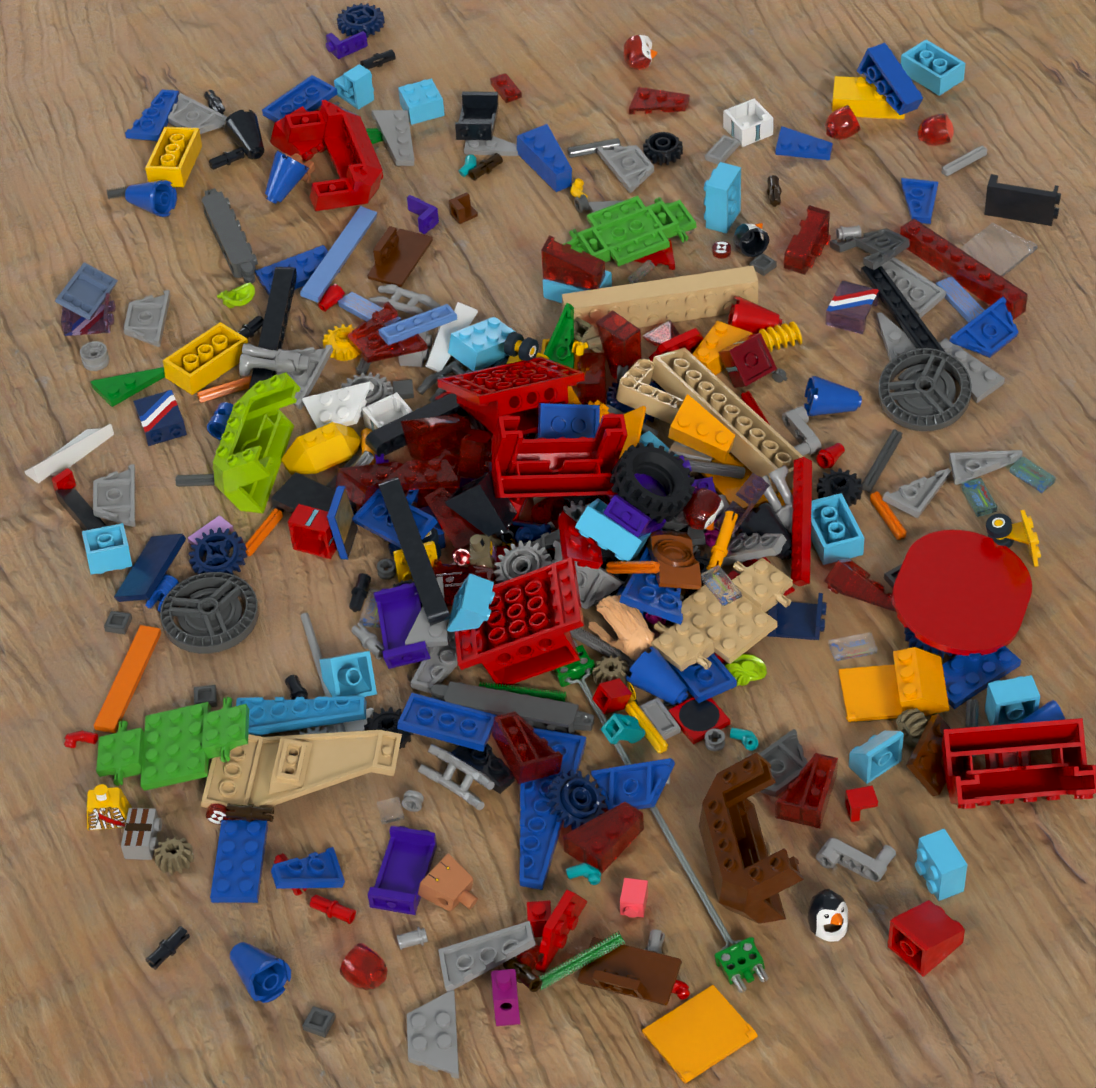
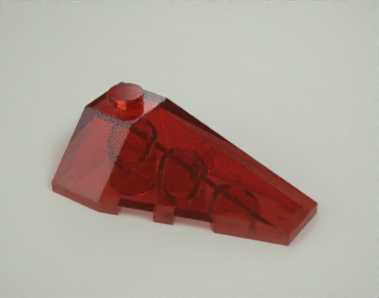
[824,558,896,612]

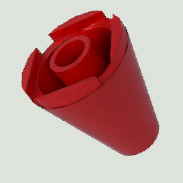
[728,296,782,334]

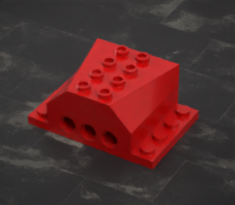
[437,357,585,437]
[451,557,584,687]

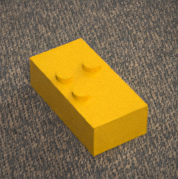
[832,76,905,119]
[145,127,202,187]
[163,322,248,395]

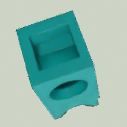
[601,713,646,744]

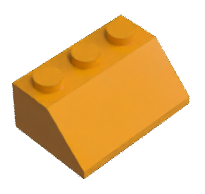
[893,647,950,715]

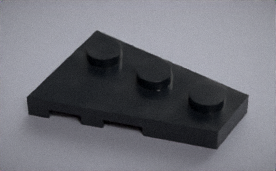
[451,743,515,794]

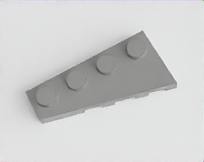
[939,338,1005,404]
[438,921,536,992]

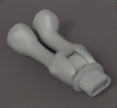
[239,343,310,377]
[751,465,793,537]

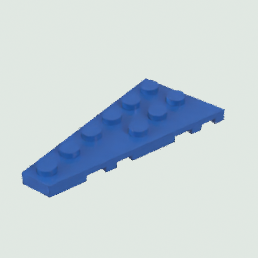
[619,529,683,625]

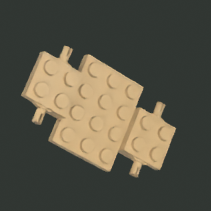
[651,558,793,672]

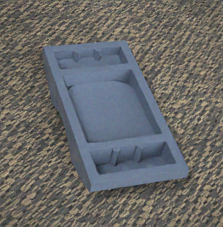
[55,262,118,320]

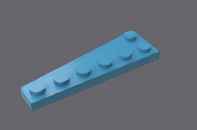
[236,696,367,736]

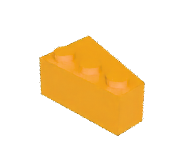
[692,321,752,375]
[668,394,735,463]

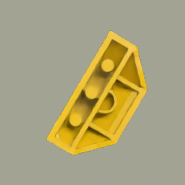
[281,422,361,475]

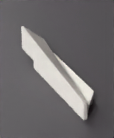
[425,302,478,372]
[24,424,114,483]

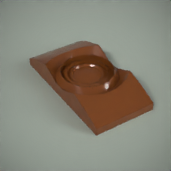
[646,530,702,590]

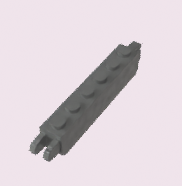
[202,188,258,284]
[430,681,594,734]

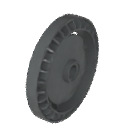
[878,348,972,431]
[160,572,259,654]

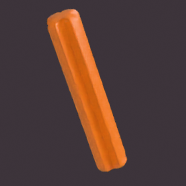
[197,376,252,403]
[870,491,907,540]
[245,508,283,556]
[606,561,660,574]

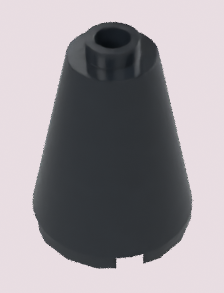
[223,110,264,159]
[739,503,792,560]

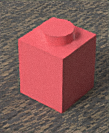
[620,878,648,918]

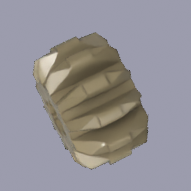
[592,655,630,686]
[896,708,928,748]
[154,835,194,876]

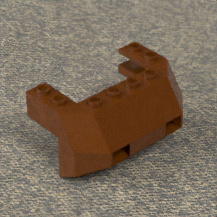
[699,752,804,924]

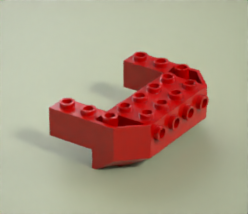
[283,100,383,211]

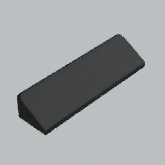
[55,489,106,531]

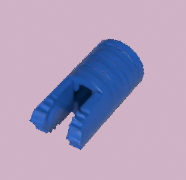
[145,575,179,612]

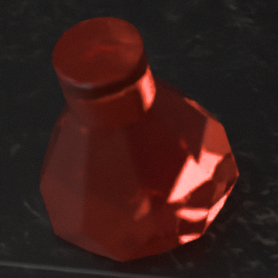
[517,945,541,970]

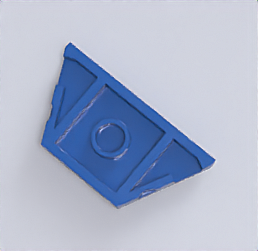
[949,297,1019,358]
[591,758,675,813]

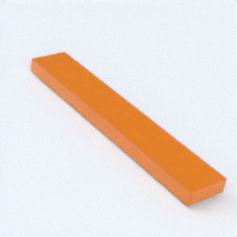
[94,625,161,733]

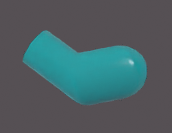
[458,154,477,177]
[730,727,758,751]
[566,863,601,885]

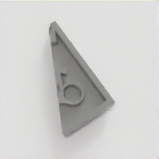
[876,312,917,361]
[882,468,951,518]

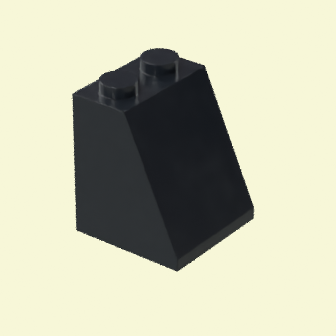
[445,471,518,537]

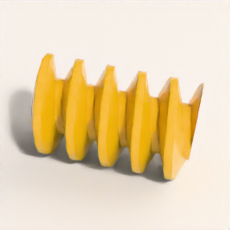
[759,321,802,352]

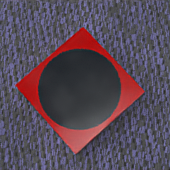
[668,697,731,745]

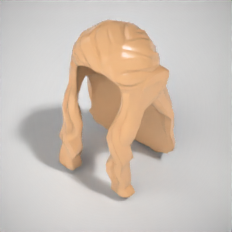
[588,595,655,661]

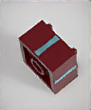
[718,333,777,388]

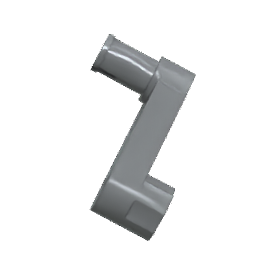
[782,406,822,456]
[816,838,896,882]

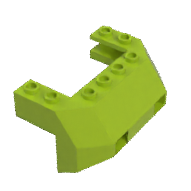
[213,372,301,513]

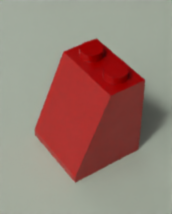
[270,106,327,161]
[888,900,965,977]

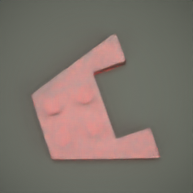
[347,301,428,363]

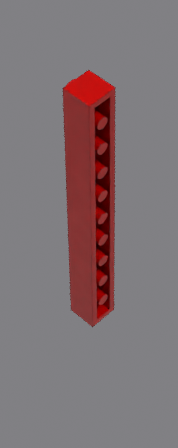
[791,457,812,587]

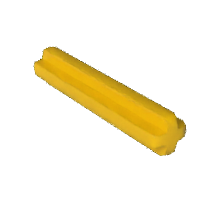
[625,701,668,754]

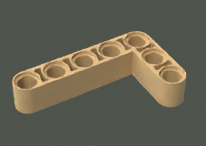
[616,359,710,424]

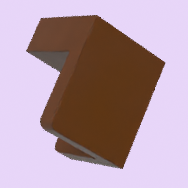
[449,192,478,224]

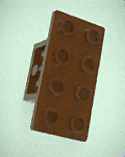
[367,226,433,287]
[578,937,682,1006]

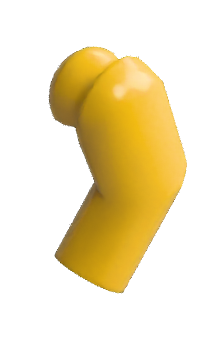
[570,178,588,198]

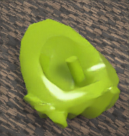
[217,283,255,308]
[725,654,767,686]

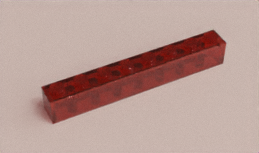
[900,219,1028,320]

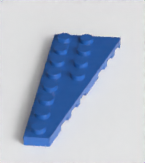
[520,726,586,890]

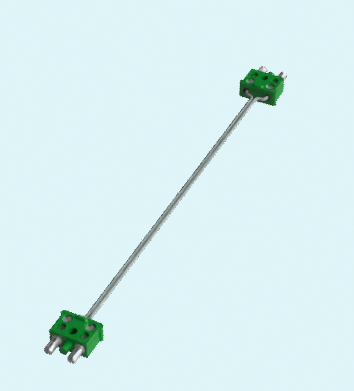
[554,639,768,993]

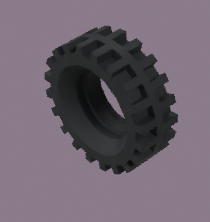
[610,442,695,523]

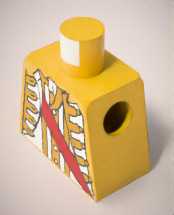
[87,784,132,830]

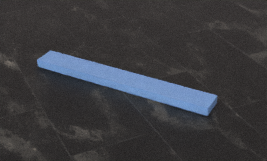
[300,206,377,302]

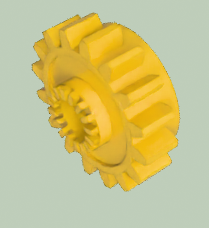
[323,324,366,361]

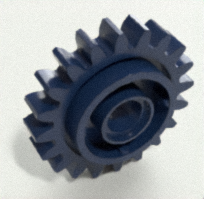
[546,770,607,833]

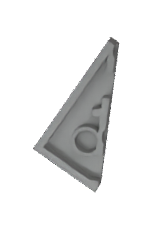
[464,136,519,156]
[949,450,1023,485]
[405,576,448,647]

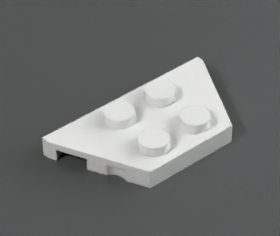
[302,382,374,428]

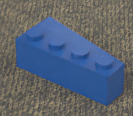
[857,43,923,115]
[517,124,572,192]

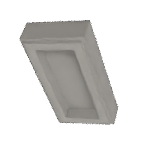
[705,135,740,165]
[639,697,681,740]

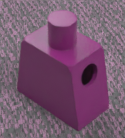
[491,969,520,1026]

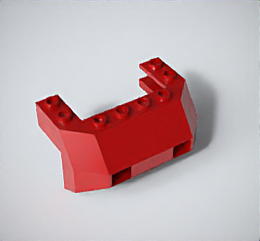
[492,413,628,498]
[941,718,1096,809]

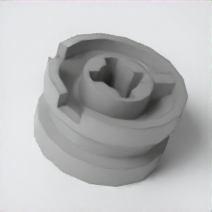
[80,341,110,371]

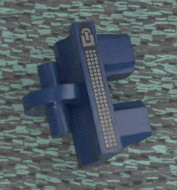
[513,520,551,544]

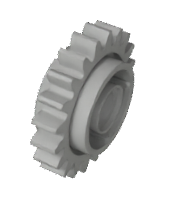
[340,372,394,418]
[494,540,553,584]

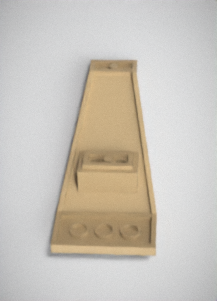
[201,730,402,812]

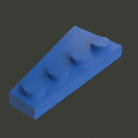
[125,90,179,141]

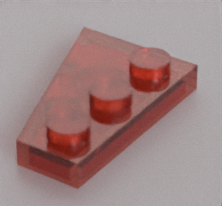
[629,87,690,115]

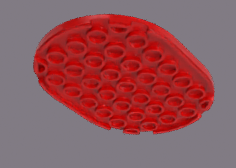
[892,530,1032,656]

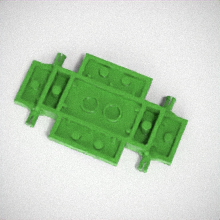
[561,196,697,269]
[96,697,249,791]

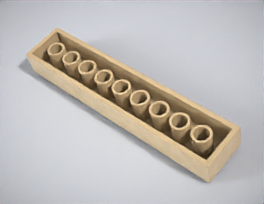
[562,266,758,333]
[652,348,804,494]

